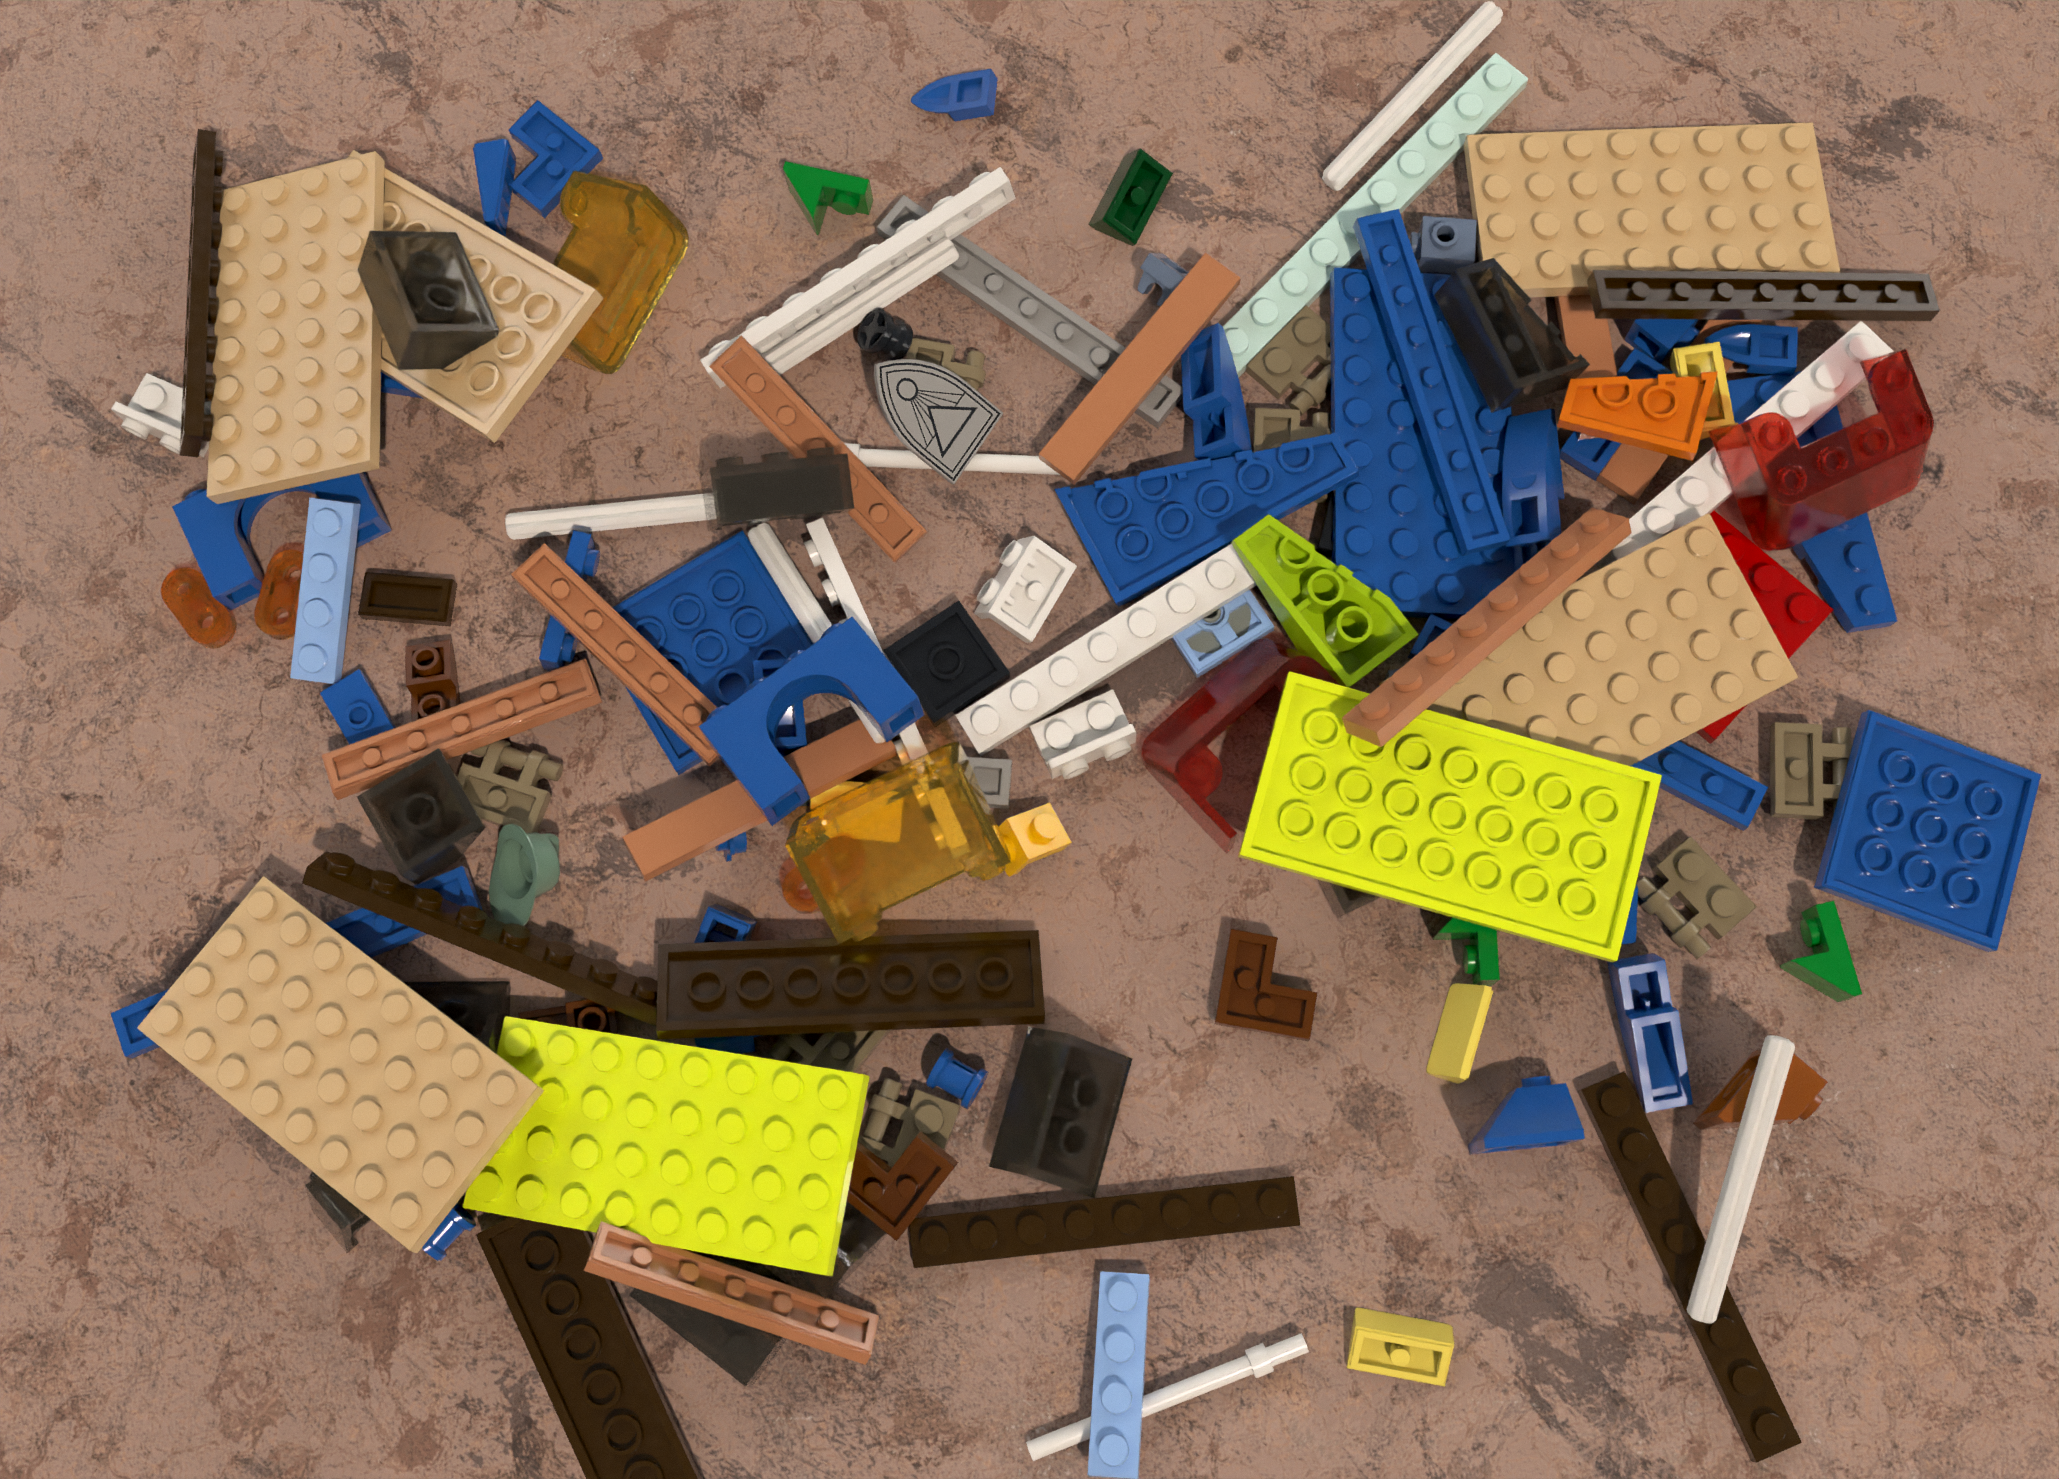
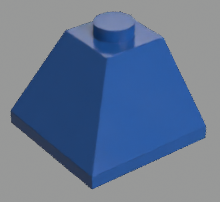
[1468,1076,1585,1155]

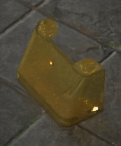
[552,171,689,374]
[785,742,1011,944]

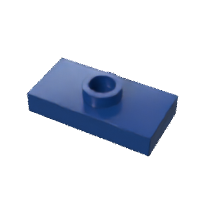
[320,669,396,745]

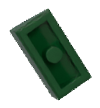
[1089,148,1173,246]

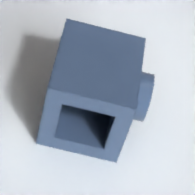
[1410,216,1477,276]

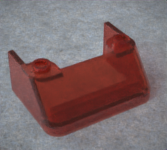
[1141,638,1340,854]

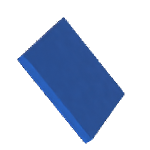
[612,530,813,775]
[1814,710,2041,952]

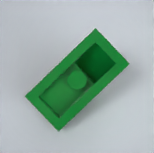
[783,161,873,235]
[1780,901,1862,1002]
[1433,918,1500,986]

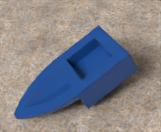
[911,69,998,121]
[1704,324,1798,376]

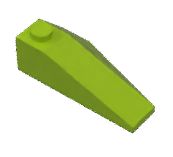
[1231,514,1419,688]

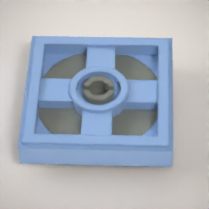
[1171,590,1275,678]

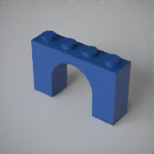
[172,472,392,611]
[699,617,924,826]

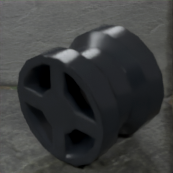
[857,309,913,362]

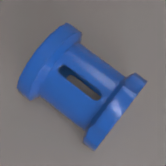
[926,1048,989,1109]
[422,1202,477,1261]

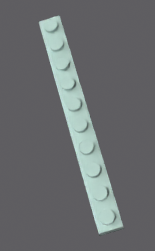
[1223,53,1528,378]

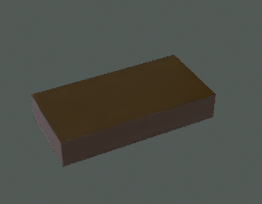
[358,572,457,627]

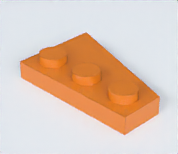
[1557,371,1718,461]

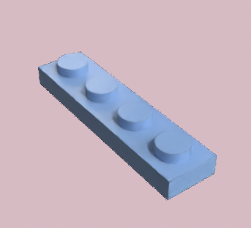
[290,498,360,684]
[1087,1271,1150,1479]

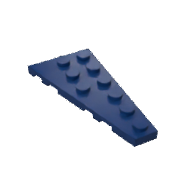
[1720,371,1897,633]
[1054,433,1360,608]

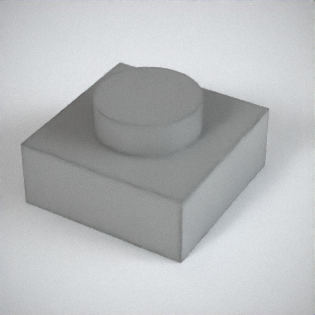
[962,757,1013,809]

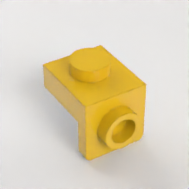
[988,802,1072,877]

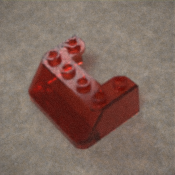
[1708,349,1934,551]

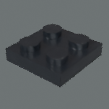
[883,601,1011,727]

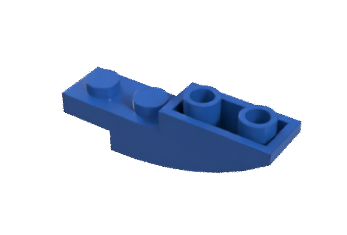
[1502,408,1565,572]

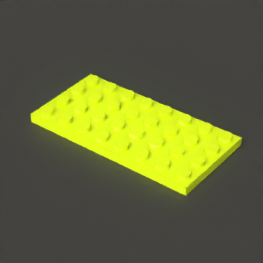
[1238,671,1662,962]
[463,1016,870,1276]

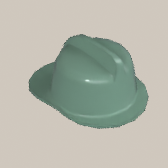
[489,823,560,926]

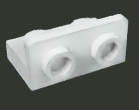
[111,373,211,458]
[974,536,1077,643]
[1029,689,1136,779]

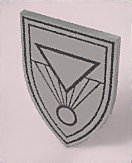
[874,359,1003,485]

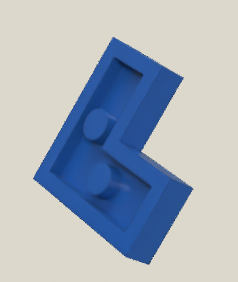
[509,100,603,219]

